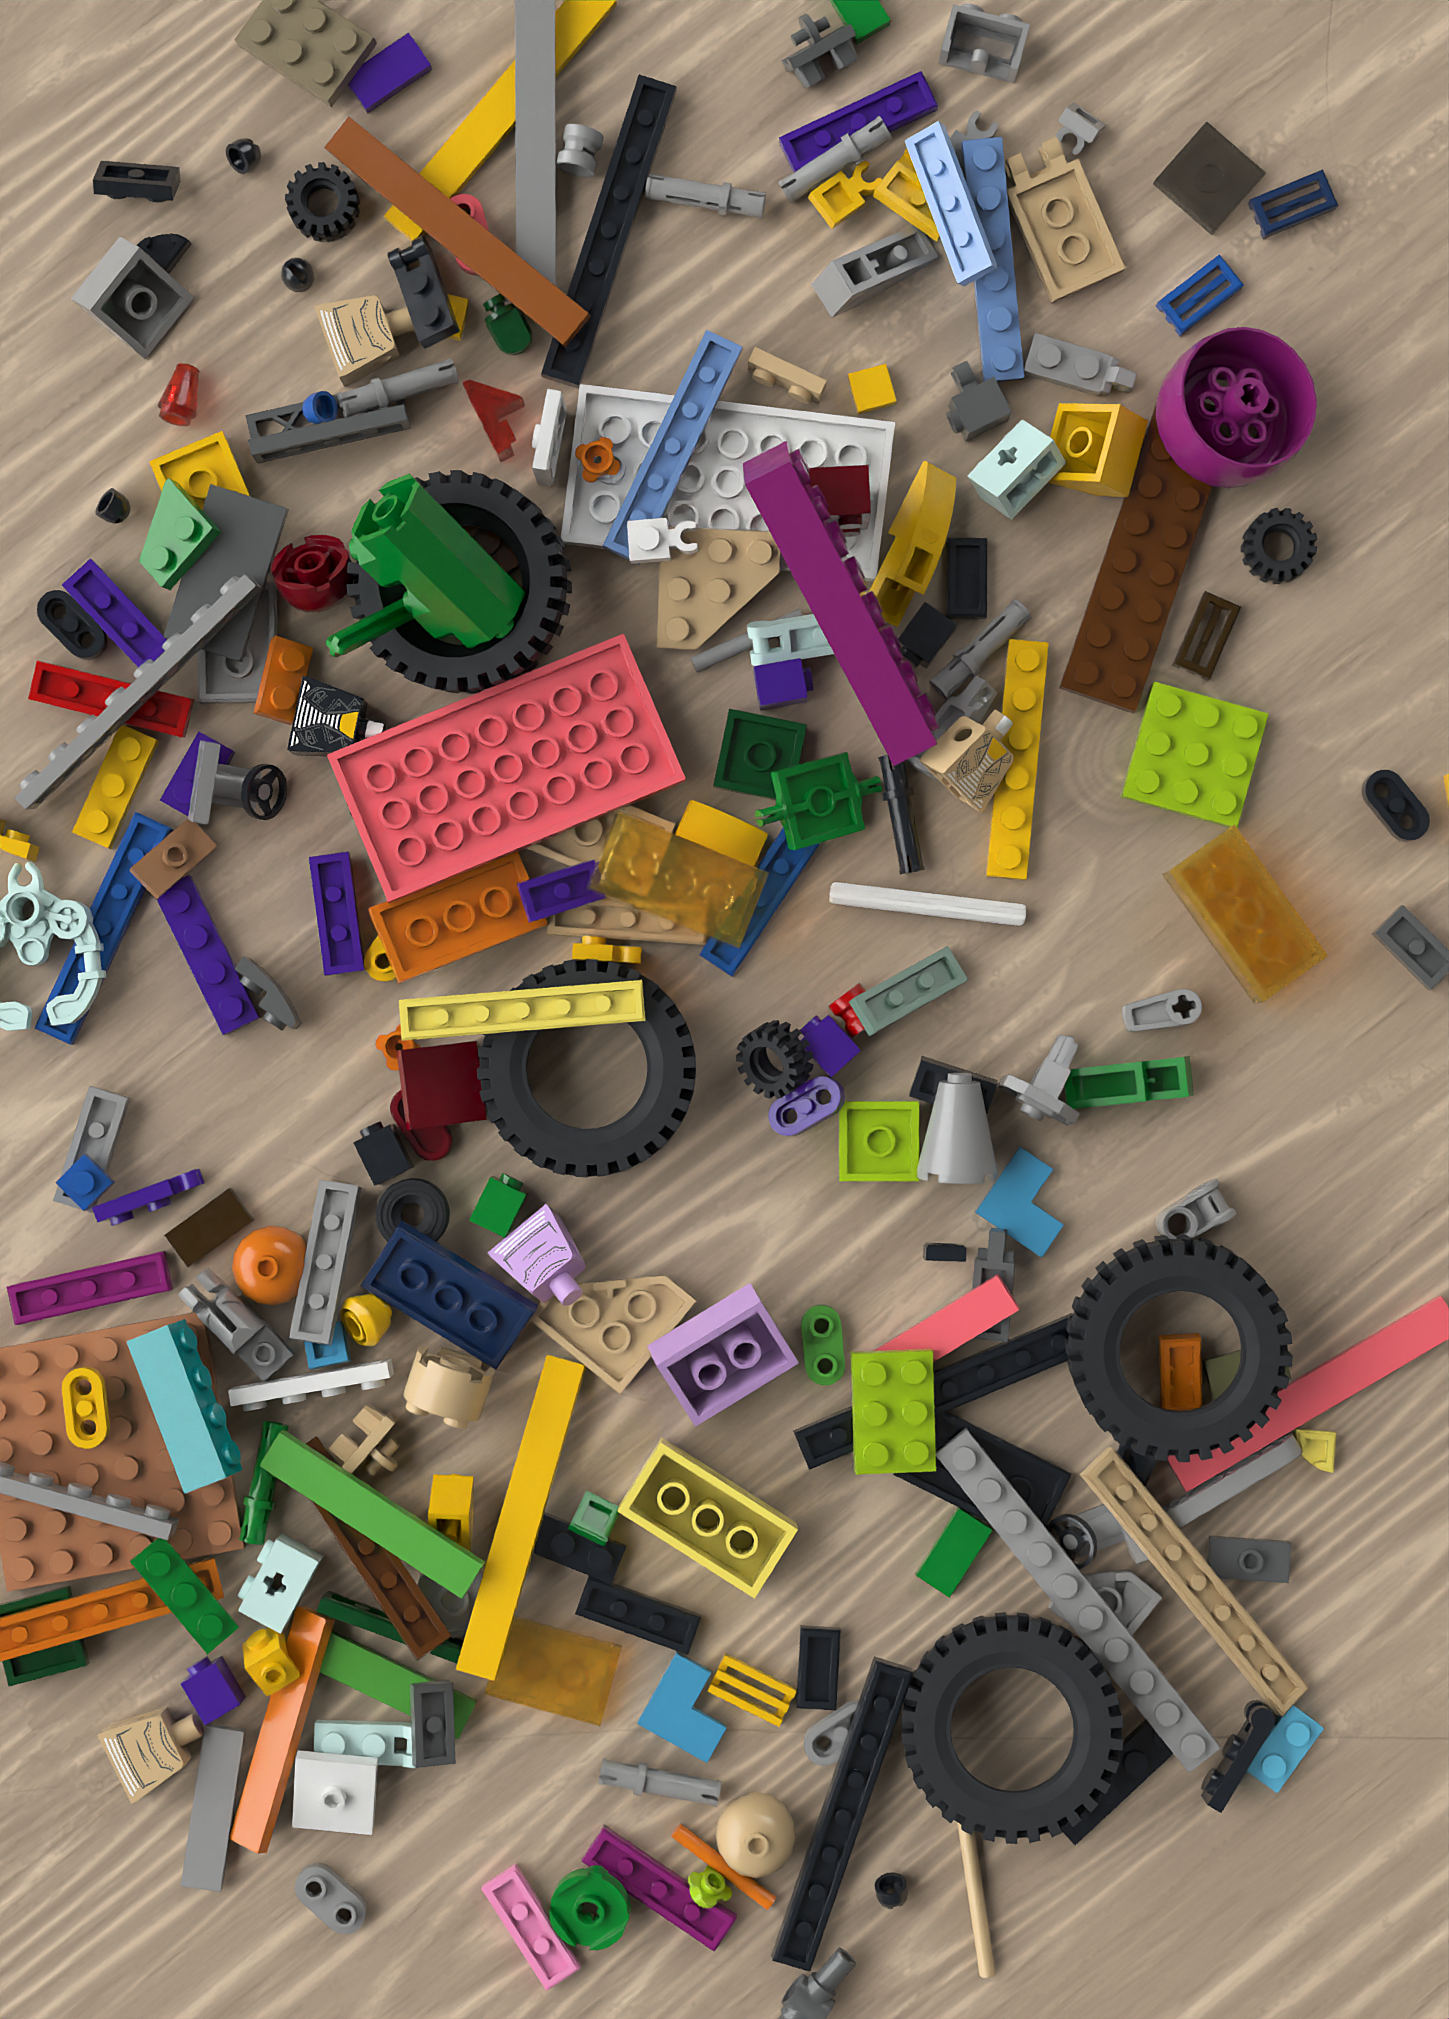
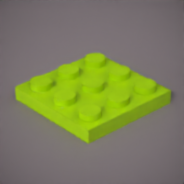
[1120,682,1269,829]

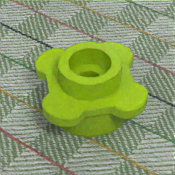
[688,1865,732,1908]

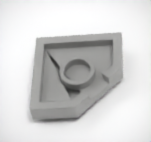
[1048,1569,1163,1635]

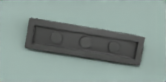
[246,394,411,464]

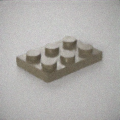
[234,0,377,108]

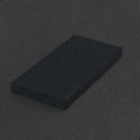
[893,1412,1072,1527]

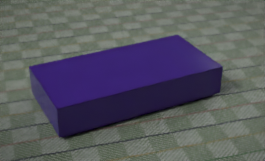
[348,33,432,114]

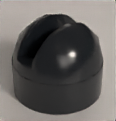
[226,138,261,174]
[281,258,314,292]
[95,488,131,524]
[875,1872,908,1909]

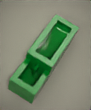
[1065,1056,1194,1109]

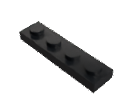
[1061,1719,1174,1845]

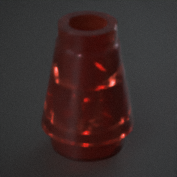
[158,363,200,426]

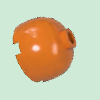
[232,1225,307,1306]

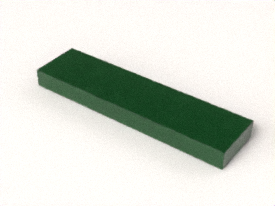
[316,1591,464,1664]

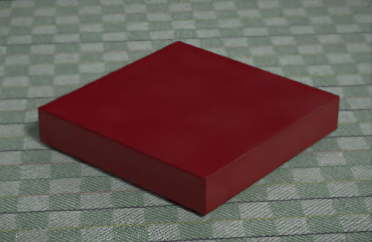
[396,1041,487,1130]

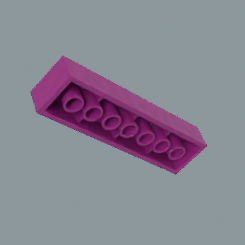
[743,440,939,766]

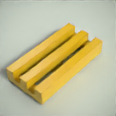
[707,1653,797,1727]

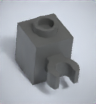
[946,361,1012,442]

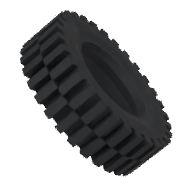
[347,470,572,694]
[477,959,696,1178]
[1065,1235,1293,1462]
[902,1612,1124,1844]

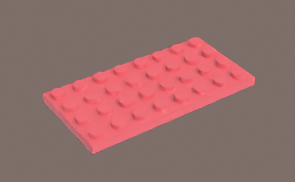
[327,633,686,903]

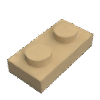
[748,347,827,404]

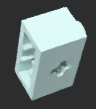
[967,419,1066,520]
[238,1533,324,1634]

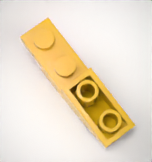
[869,461,957,627]

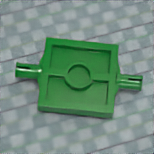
[755,752,882,850]

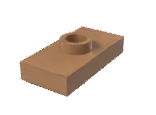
[130,819,217,900]

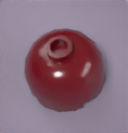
[271,535,354,613]

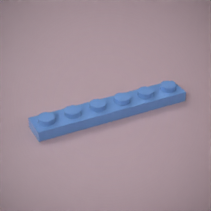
[961,137,1024,382]
[603,330,742,565]

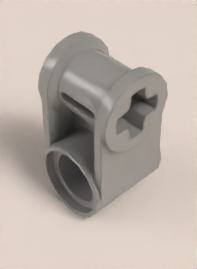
[1156,1178,1237,1239]

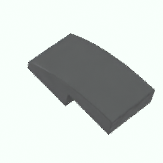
[235,956,301,1031]

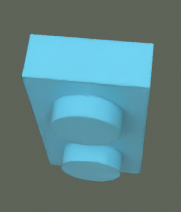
[1247,1705,1324,1793]

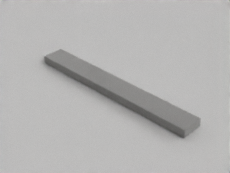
[515,0,556,286]

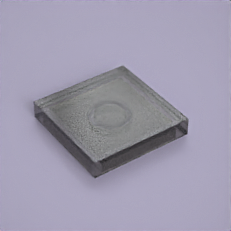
[1153,121,1266,235]

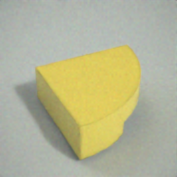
[1294,1428,1336,1473]

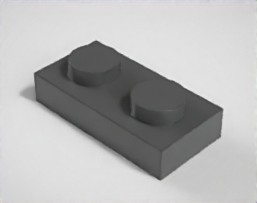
[1372,905,1449,990]
[410,1680,456,1768]

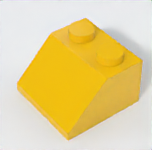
[1048,403,1148,497]

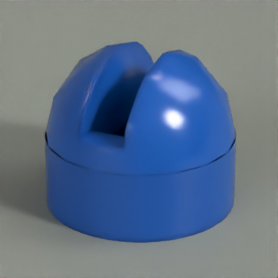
[302,391,338,424]

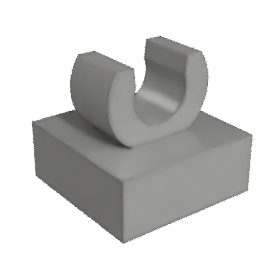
[1056,102,1106,155]

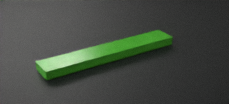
[259,1430,485,1599]

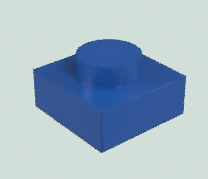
[55,1154,115,1211]

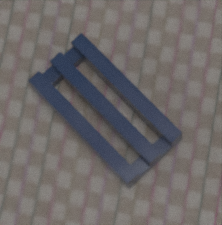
[1248,169,1338,239]

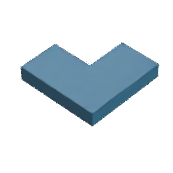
[975,1146,1064,1258]
[637,1651,727,1763]

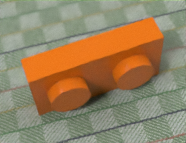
[253,636,313,725]

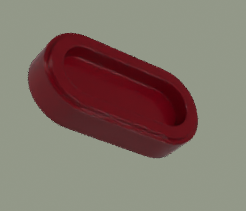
[390,1090,453,1161]

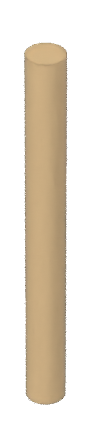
[957,1822,996,1978]

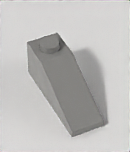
[811,226,939,318]

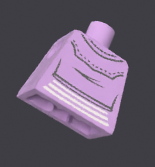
[488,1204,586,1306]

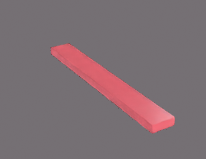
[1167,1296,1449,1492]

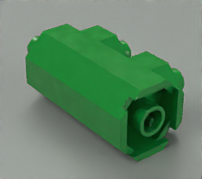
[349,473,526,648]

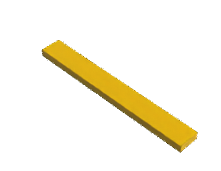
[384,0,617,242]
[456,1355,586,1681]

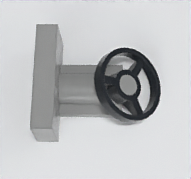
[188,740,287,824]
[1046,1504,1149,1569]

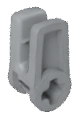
[1122,989,1202,1032]

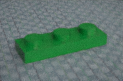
[130,1537,239,1655]

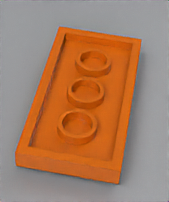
[368,851,548,984]

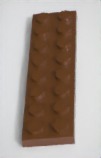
[1059,401,1231,714]

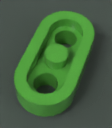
[801,1304,845,1385]

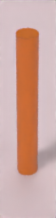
[671,1823,776,1910]

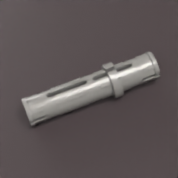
[779,115,893,204]
[645,173,766,218]
[337,358,459,417]
[929,599,1032,700]
[598,1758,721,1807]

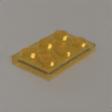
[485,1616,622,1726]

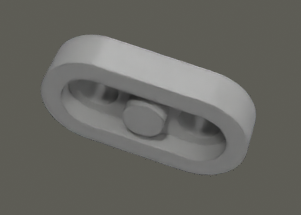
[804,1700,859,1766]
[295,1863,367,1934]

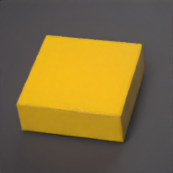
[847,363,897,415]

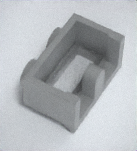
[938,4,1030,83]

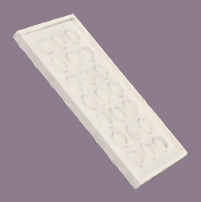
[561,384,895,582]

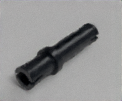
[878,755,925,875]

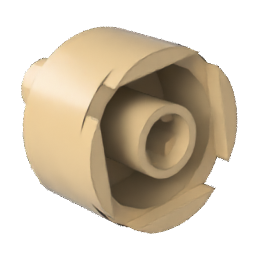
[403,1346,495,1429]

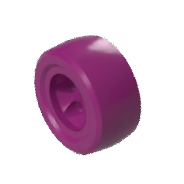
[1156,327,1317,488]

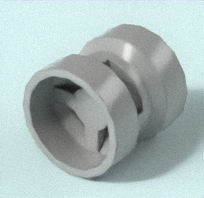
[556,124,604,178]

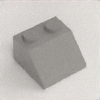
[71,237,194,359]

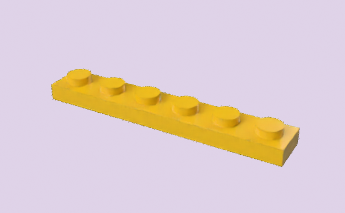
[986,639,1049,880]

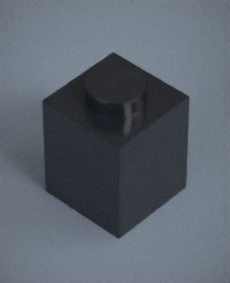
[898,602,957,669]
[353,1121,414,1186]

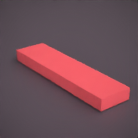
[873,1274,1020,1362]

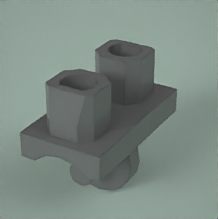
[781,13,857,88]

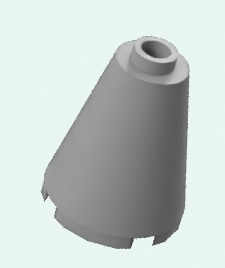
[917,1073,998,1184]

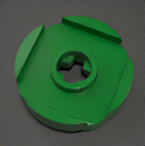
[549,1865,632,1950]

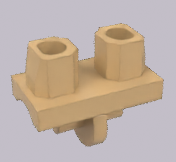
[328,1404,400,1476]

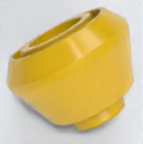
[340,1294,392,1346]

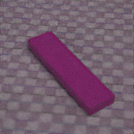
[6,1251,173,1325]
[581,1825,737,1952]

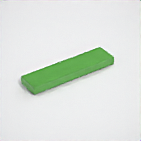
[320,1631,477,1739]

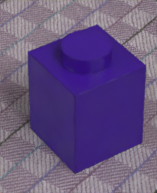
[753,658,814,711]
[799,1015,861,1078]
[180,1655,246,1725]

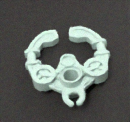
[0,861,107,1031]

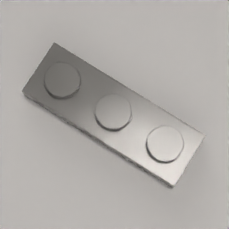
[53,1086,130,1213]

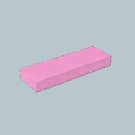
[481,1863,581,1991]

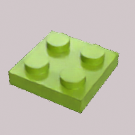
[839,1101,919,1181]

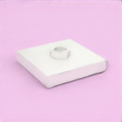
[532,389,567,487]
[292,1750,378,1835]

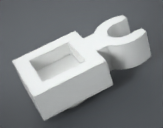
[627,518,699,564]

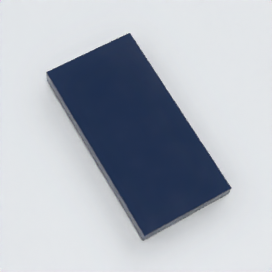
[360,1221,538,1370]

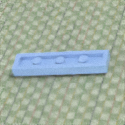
[904,121,998,286]

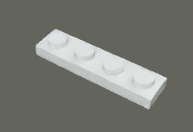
[228,1359,394,1411]

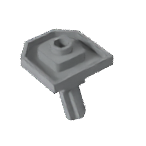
[997,1035,1080,1125]

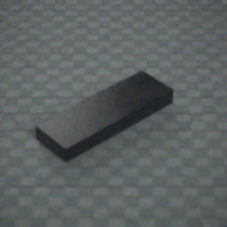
[575,1576,702,1655]

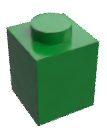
[469,1173,529,1238]

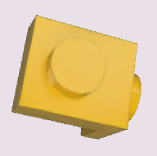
[242,1627,300,1696]

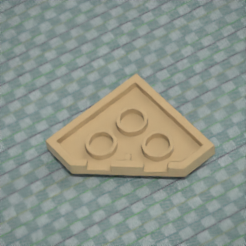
[657,527,780,649]
[530,1275,696,1394]

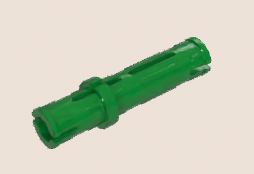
[239,1421,289,1545]

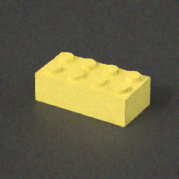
[618,1437,798,1599]

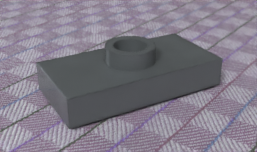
[1207,1535,1291,1583]

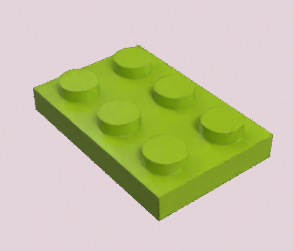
[851,1349,936,1475]

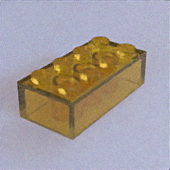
[586,812,769,948]
[1162,824,1328,1004]

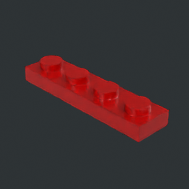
[28,660,194,738]

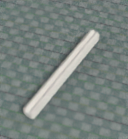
[829,882,1026,926]

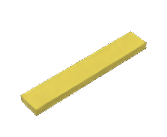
[399,980,646,1041]

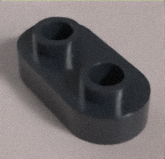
[37,590,107,660]
[1362,769,1430,842]

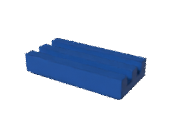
[1156,254,1244,337]

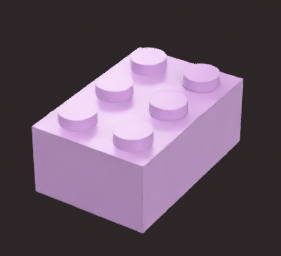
[647,1283,799,1427]

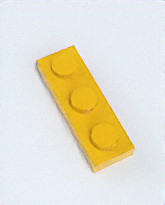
[72,725,159,849]

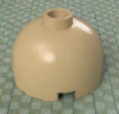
[716,1792,796,1878]

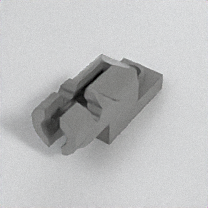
[178,1268,295,1382]

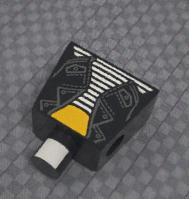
[287,676,386,757]

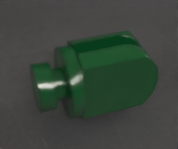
[483,294,532,355]

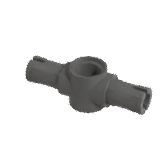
[778,1947,856,2019]

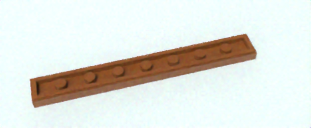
[324,116,591,347]

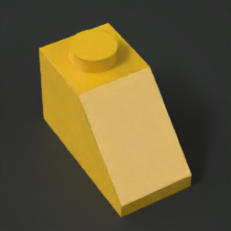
[428,1474,474,1552]

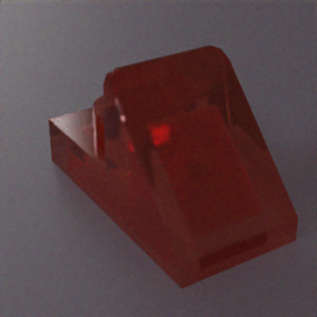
[462,379,525,462]

